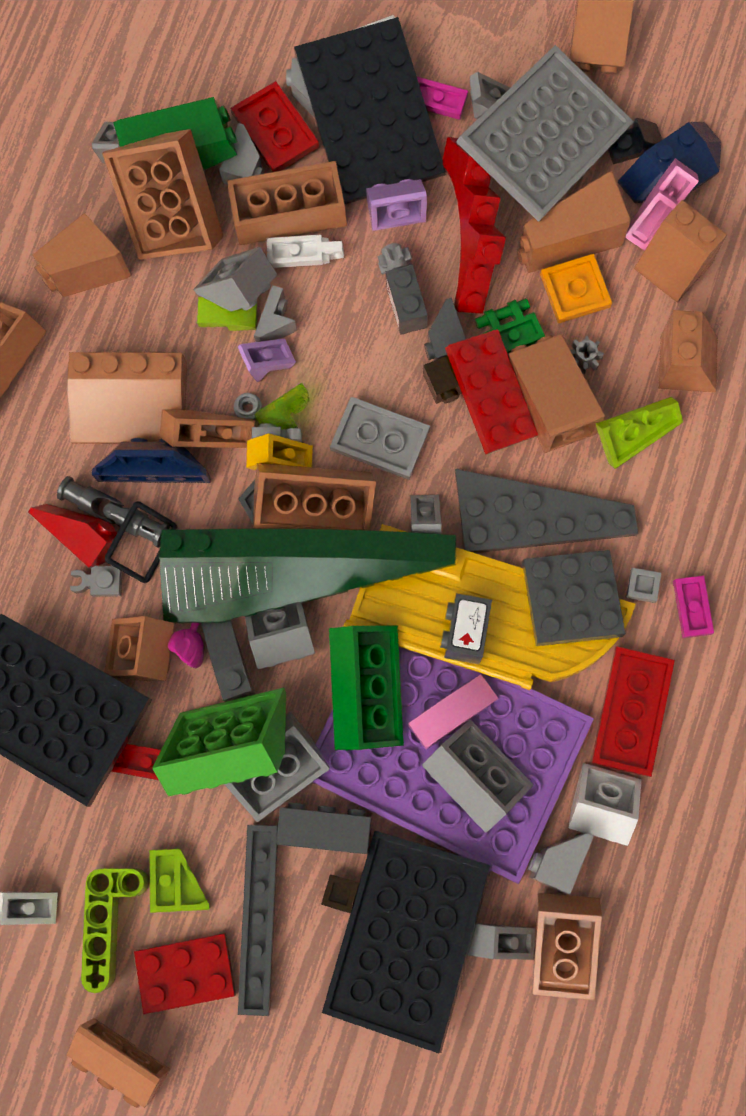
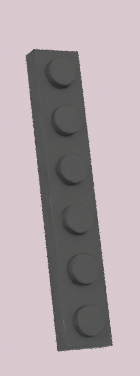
[238,825,278,1016]

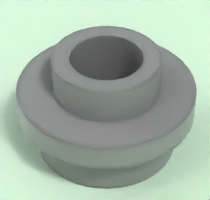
[234,393,262,420]

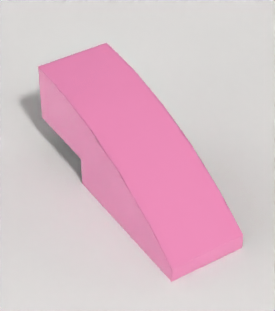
[625,158,699,251]
[408,675,499,750]

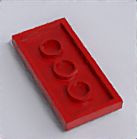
[445,329,538,455]
[591,646,675,777]

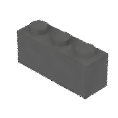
[276,802,372,854]

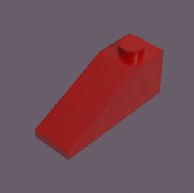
[28,504,117,568]

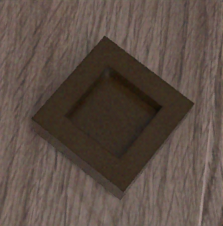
[321,874,359,913]

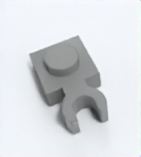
[252,423,302,442]
[70,566,122,597]

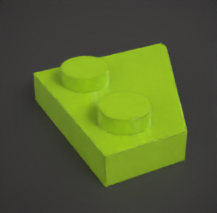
[149,849,209,913]

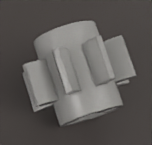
[378,243,412,275]
[570,336,604,374]

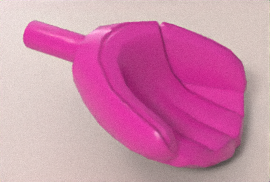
[168,623,204,669]

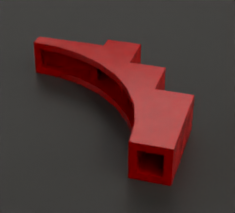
[442,137,506,314]

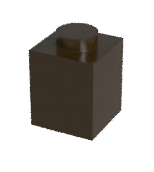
[423,355,462,404]

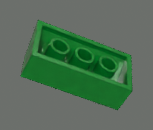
[329,625,404,750]

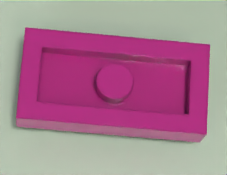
[417,77,468,120]
[673,576,714,638]

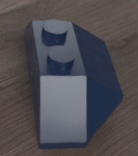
[618,122,721,203]
[92,438,211,483]

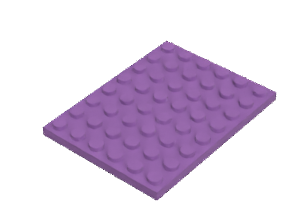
[313,647,594,884]

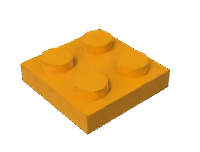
[540,254,612,324]

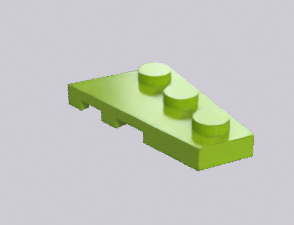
[596,397,683,469]

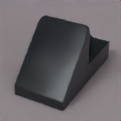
[608,118,662,165]

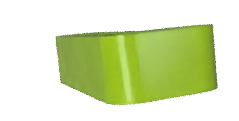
[81,868,149,993]

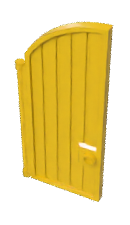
[343,524,636,690]

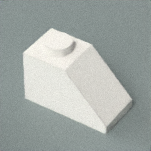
[0,891,58,925]

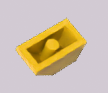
[246,433,313,470]

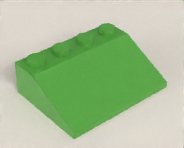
[152,688,286,797]

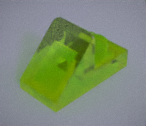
[254,383,310,430]

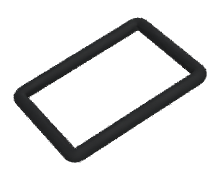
[105,501,177,583]

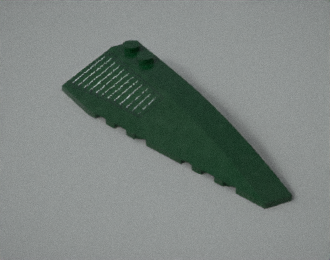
[159,529,456,623]

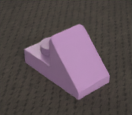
[238,339,296,382]

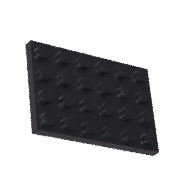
[294,17,446,204]
[0,614,152,807]
[322,831,492,1054]

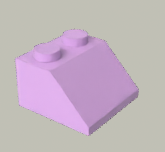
[366,179,427,231]

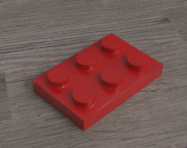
[230,81,320,172]
[134,933,236,1015]

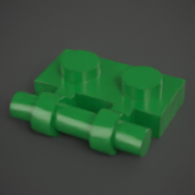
[475,298,545,354]

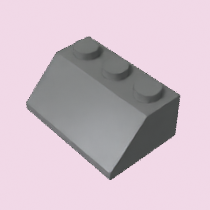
[224,712,330,822]
[422,720,534,833]

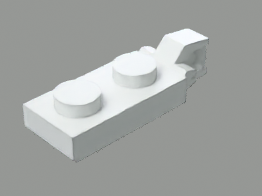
[267,235,344,268]

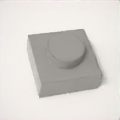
[626,568,661,603]

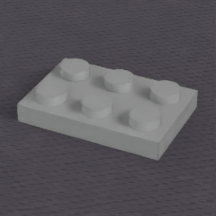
[330,397,430,480]

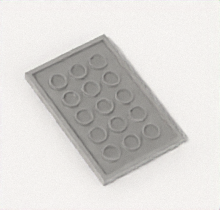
[456,45,634,222]

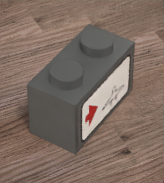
[385,264,428,335]
[440,593,492,665]

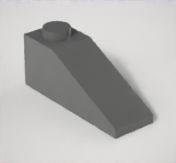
[201,621,255,702]

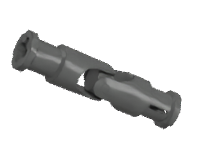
[57,476,170,548]

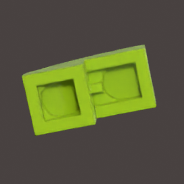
[197,297,257,331]

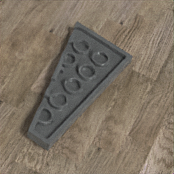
[455,469,638,553]

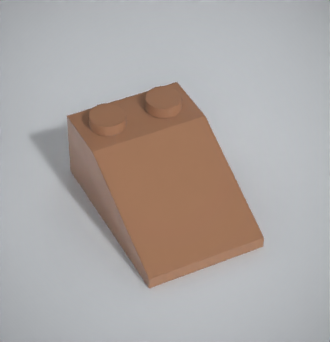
[532,893,602,1000]

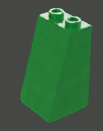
[113,97,238,171]

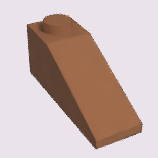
[159,409,255,448]

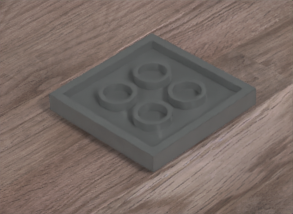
[522,550,626,646]

